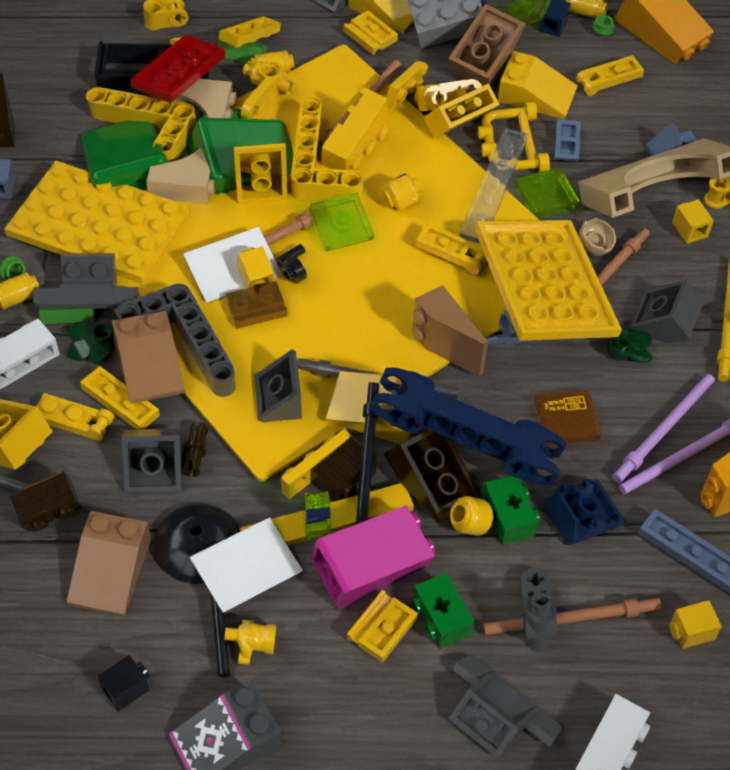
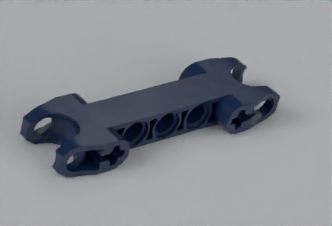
[370,367,566,485]

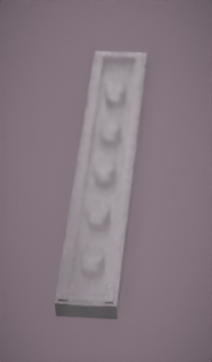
[460,128,528,244]

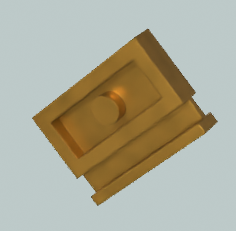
[226,281,287,329]

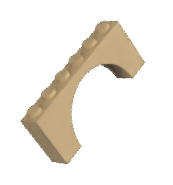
[146,79,236,204]
[579,138,730,218]

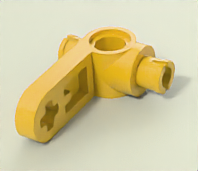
[241,61,295,119]
[414,79,482,111]

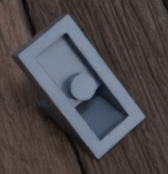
[646,123,697,156]

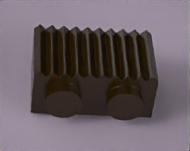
[312,437,377,502]
[10,470,82,532]

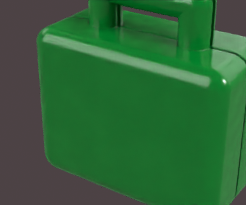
[187,109,293,195]
[81,121,168,191]

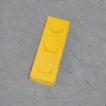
[219,16,281,48]
[80,366,160,429]
[281,429,352,500]

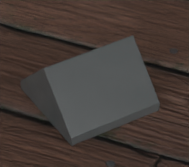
[254,349,302,422]

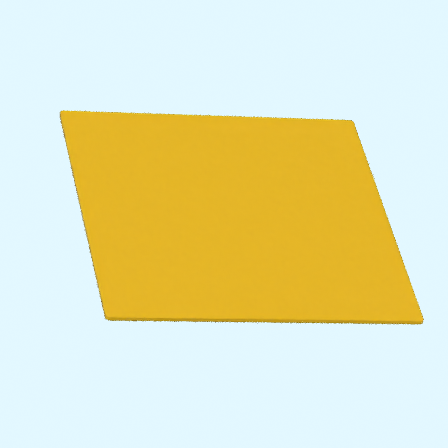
[112,45,540,482]

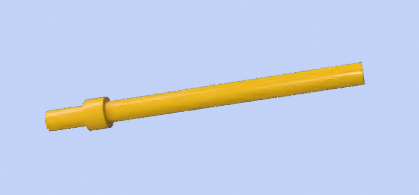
[717,258,730,382]

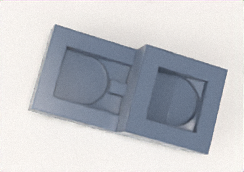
[554,119,581,162]

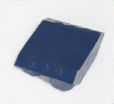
[543,479,625,545]

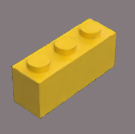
[423,84,500,138]

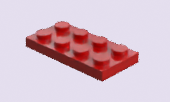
[130,34,225,103]

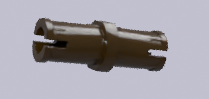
[182,423,208,477]

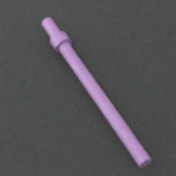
[612,374,715,483]
[619,419,730,495]

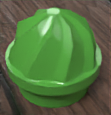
[0,256,26,280]

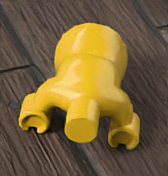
[224,620,276,665]

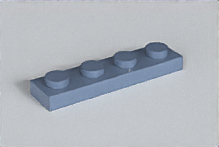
[638,509,730,594]

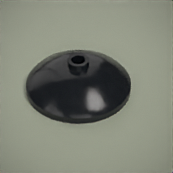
[153,504,240,584]

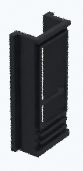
[94,41,211,97]

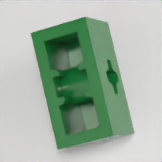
[483,476,540,545]
[411,572,475,649]

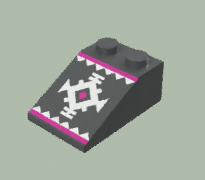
[168,680,282,770]

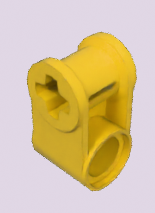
[143,0,189,30]
[704,176,730,209]

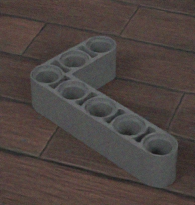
[116,283,236,397]

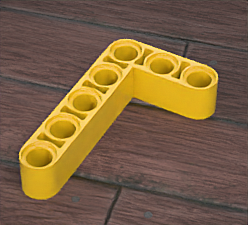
[86,87,197,162]
[291,97,363,204]

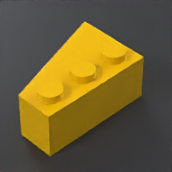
[322,87,388,170]

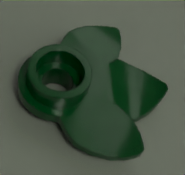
[66,323,114,364]
[607,324,653,363]

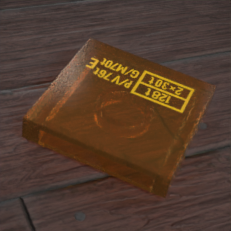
[534,390,601,446]

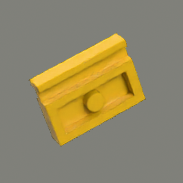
[343,10,398,55]
[347,590,418,663]

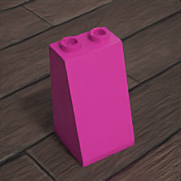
[310,505,435,610]

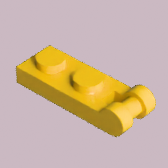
[576,55,644,96]
[386,61,428,109]
[415,223,487,275]
[36,393,115,441]

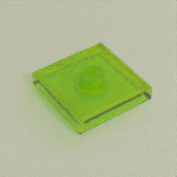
[507,0,552,25]
[515,168,580,218]
[309,192,375,252]

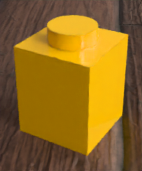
[672,199,714,244]
[236,246,275,288]
[669,600,722,649]

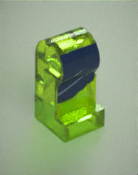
[303,491,332,541]

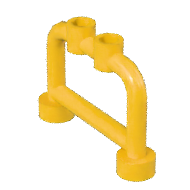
[477,101,550,173]

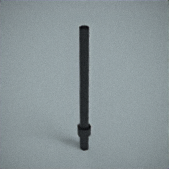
[355,382,380,525]

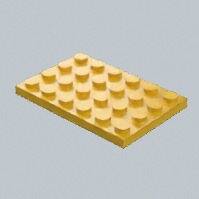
[4,161,189,284]
[475,220,622,341]

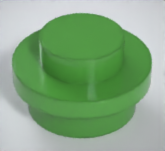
[592,15,615,36]

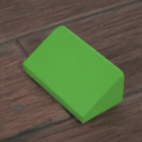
[217,39,268,63]
[39,309,95,324]

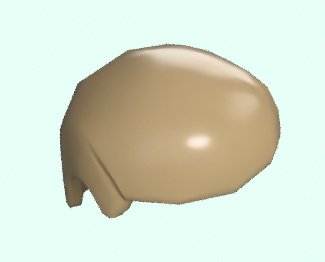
[578,218,616,256]

